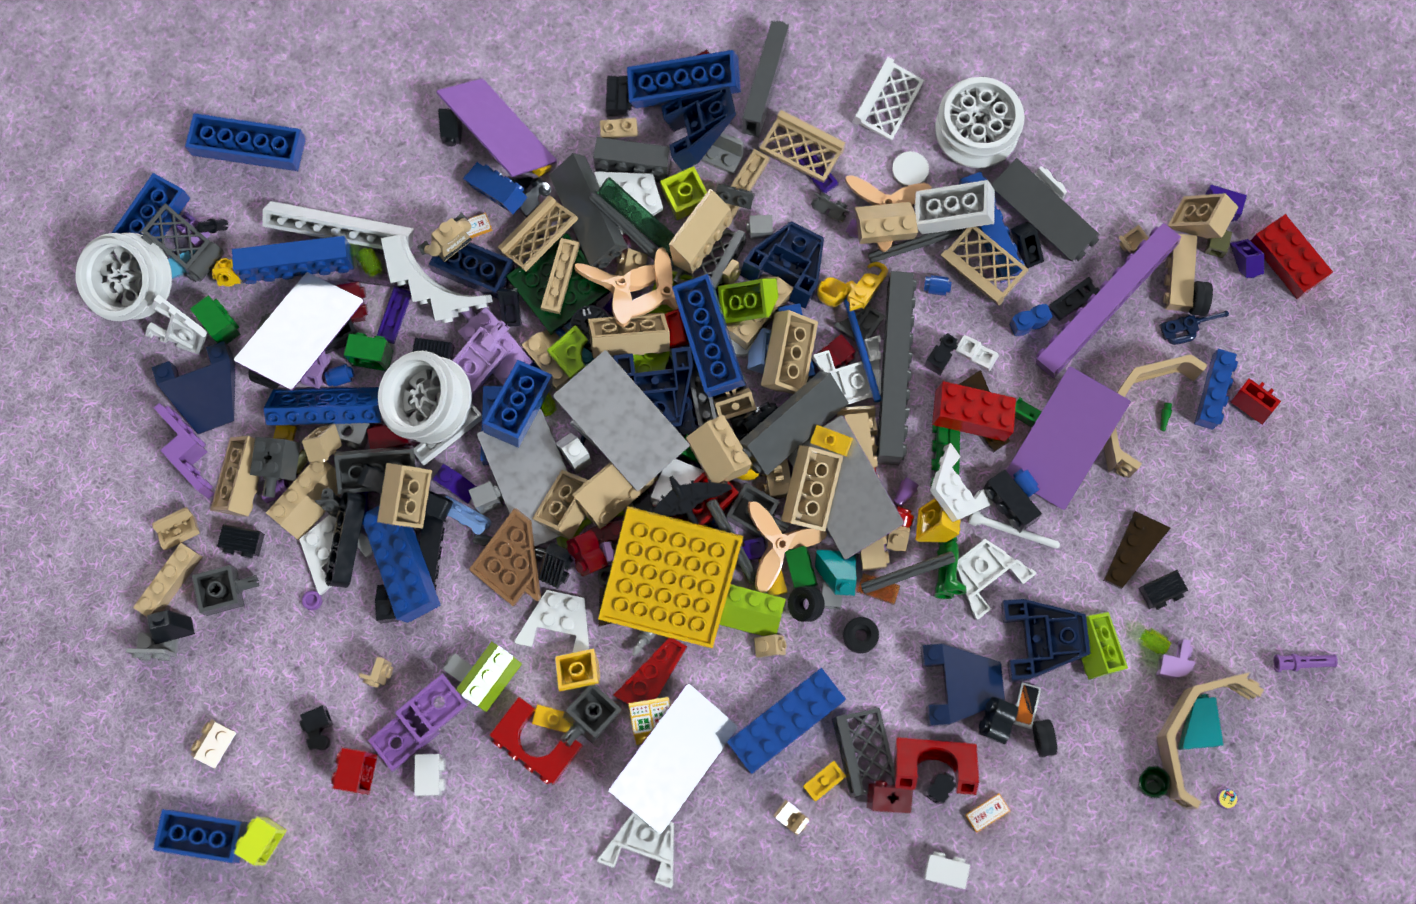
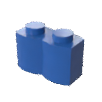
[1009,304,1053,336]

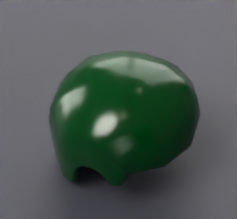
[1138,766,1170,799]

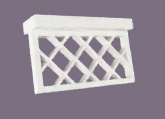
[852,57,924,141]

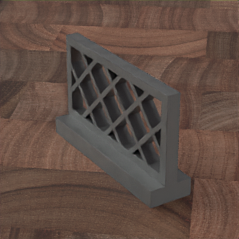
[673,229,746,296]
[832,708,895,798]

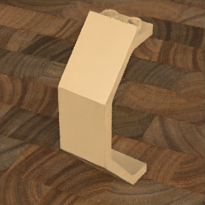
[1103,354,1207,478]
[1157,672,1264,810]

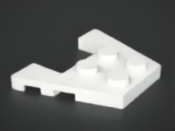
[594,172,663,234]
[145,295,208,355]
[812,335,881,405]
[930,443,993,522]
[299,515,373,595]
[957,539,1037,621]
[515,590,589,653]
[597,812,674,889]

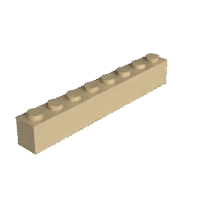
[844,412,889,571]

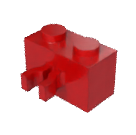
[1231,378,1281,425]

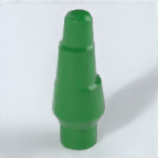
[1160,402,1172,431]

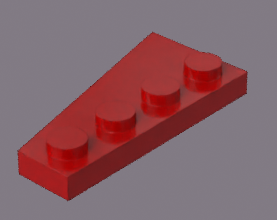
[613,638,687,705]

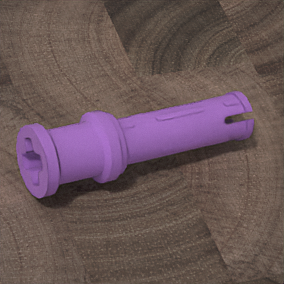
[1273,654,1338,672]

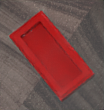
[664,308,689,349]

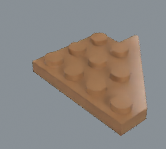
[469,508,541,606]

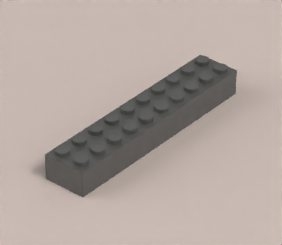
[877,271,917,466]

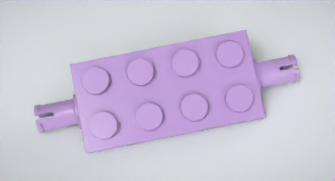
[458,307,534,385]
[432,320,510,406]

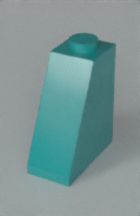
[815,550,856,596]
[1178,694,1224,750]

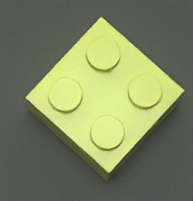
[660,166,707,220]
[234,817,287,866]

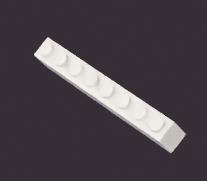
[263,201,414,249]

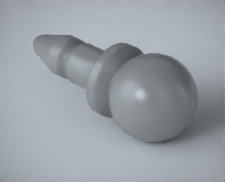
[632,630,655,656]

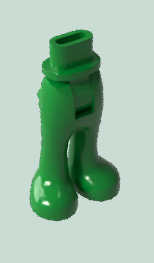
[934,537,967,599]

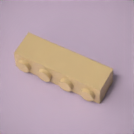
[1163,234,1197,312]
[133,543,203,617]

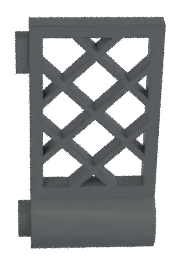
[141,203,224,282]

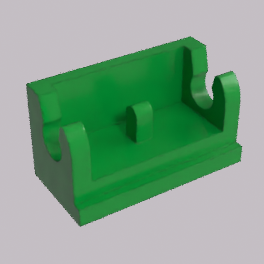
[1015,397,1042,427]
[785,546,818,588]

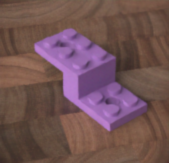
[154,403,214,499]
[368,673,468,772]

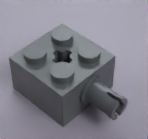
[250,437,301,498]
[726,483,789,538]
[192,565,259,616]
[560,684,622,747]

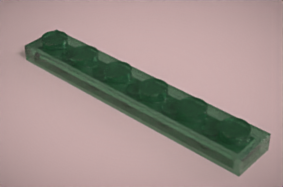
[597,177,675,259]

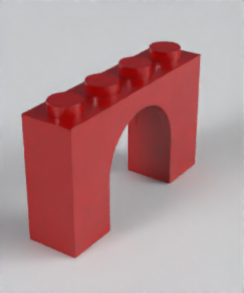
[489,697,583,785]
[894,737,979,795]

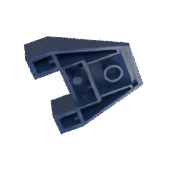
[661,86,736,171]
[740,221,824,309]
[151,341,236,434]
[613,346,693,427]
[1001,599,1090,682]
[920,644,1005,727]

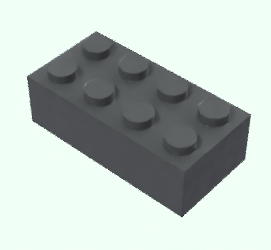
[593,137,671,183]
[334,445,416,494]

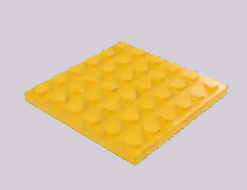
[598,506,743,649]

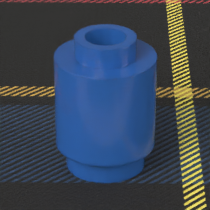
[924,275,952,296]
[324,364,354,387]
[1013,469,1040,497]

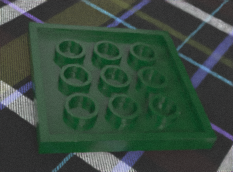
[506,233,611,335]

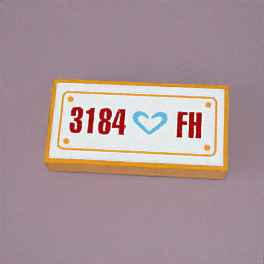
[466,213,492,239]
[965,793,1010,832]

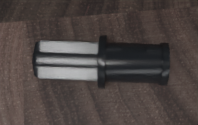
[195,219,228,233]

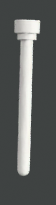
[968,511,1060,549]

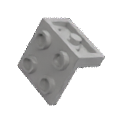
[701,132,743,175]
[125,633,179,661]

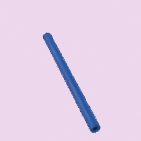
[843,298,882,403]

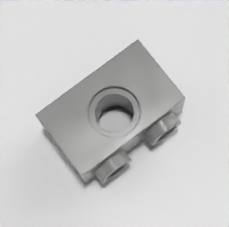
[328,423,372,450]
[469,481,504,515]

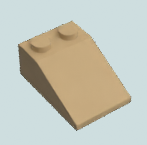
[1168,193,1238,238]

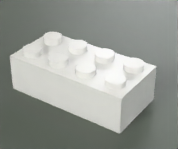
[915,180,995,235]

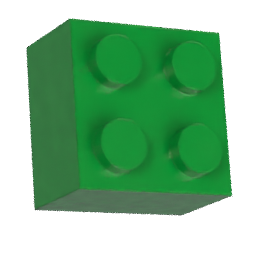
[190,295,241,344]
[344,332,393,371]

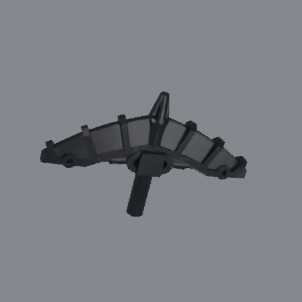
[650,476,732,524]

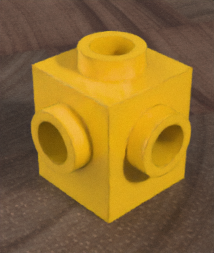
[212,258,241,287]

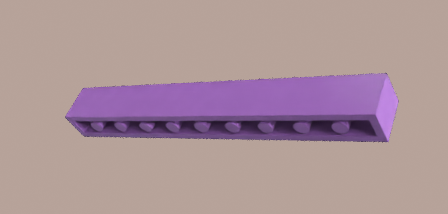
[1036,223,1181,379]

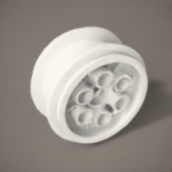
[935,77,1024,168]
[76,233,172,321]
[378,351,472,444]

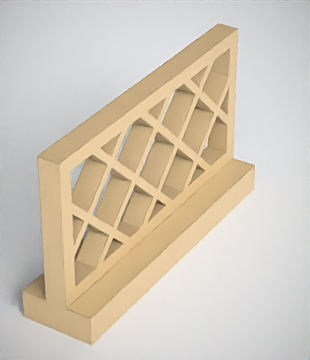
[759,110,845,183]
[497,195,578,272]
[941,227,1029,306]

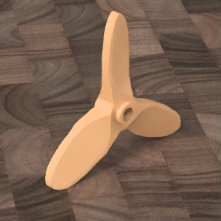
[845,175,932,252]
[631,247,678,318]
[574,263,656,327]
[748,501,827,593]

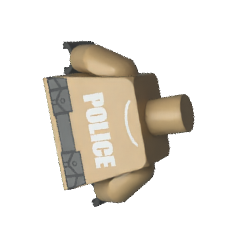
[417,212,472,262]

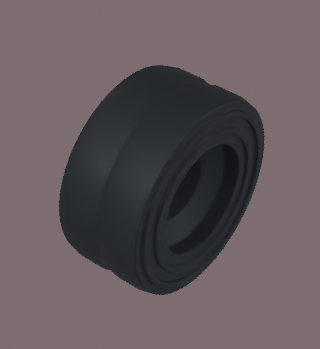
[1189,281,1213,316]
[788,586,825,622]
[843,617,879,654]
[1033,719,1057,757]

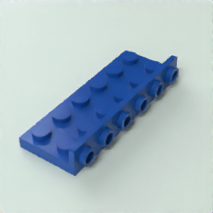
[263,387,382,425]

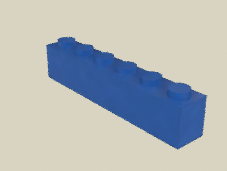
[958,172,1025,283]

